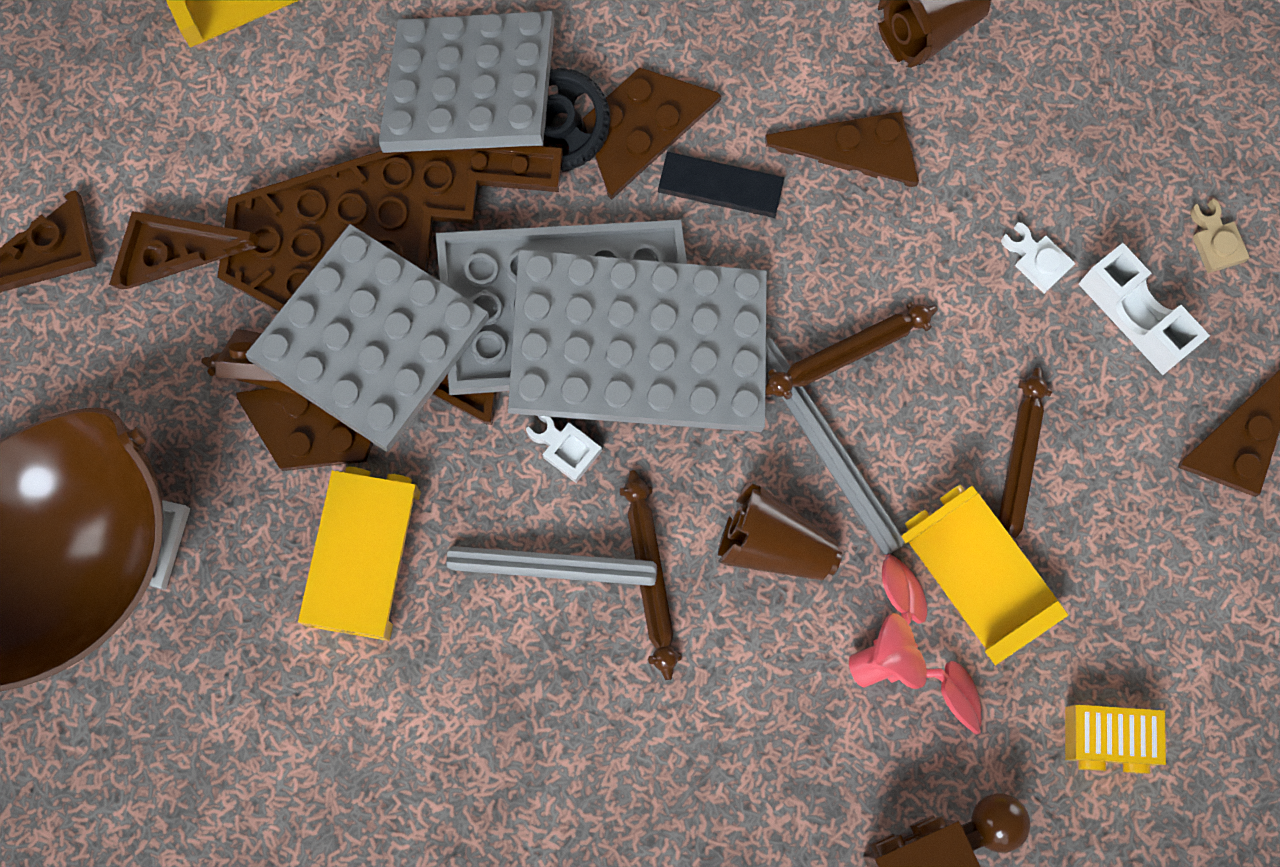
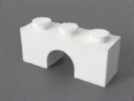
[1079,243,1210,375]

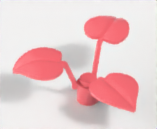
[849,554,982,735]

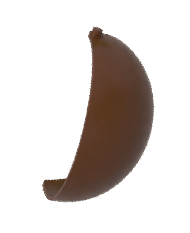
[0,408,164,692]

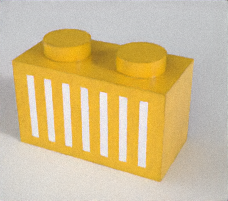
[1065,705,1166,774]

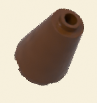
[878,0,991,68]
[718,482,842,580]

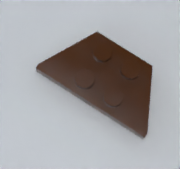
[583,68,721,200]
[236,388,373,471]

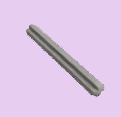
[446,546,657,586]

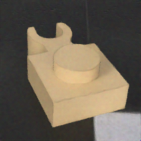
[1190,199,1250,273]

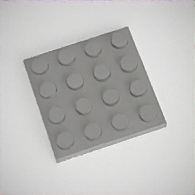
[379,11,555,153]
[245,224,489,452]

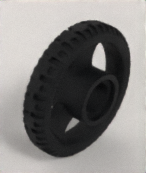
[544,68,610,171]

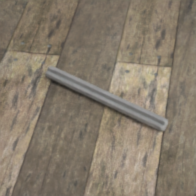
[766,338,905,555]

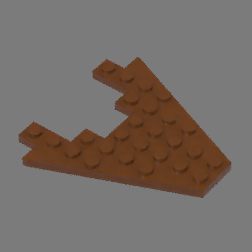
[217,146,563,425]

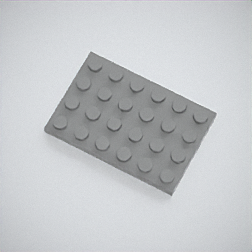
[436,220,687,395]
[508,249,767,432]

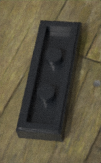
[658,152,785,218]

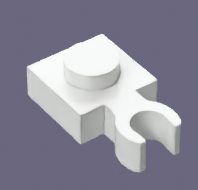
[1001,222,1075,294]
[526,416,602,483]

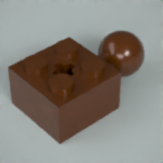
[863,793,1030,867]

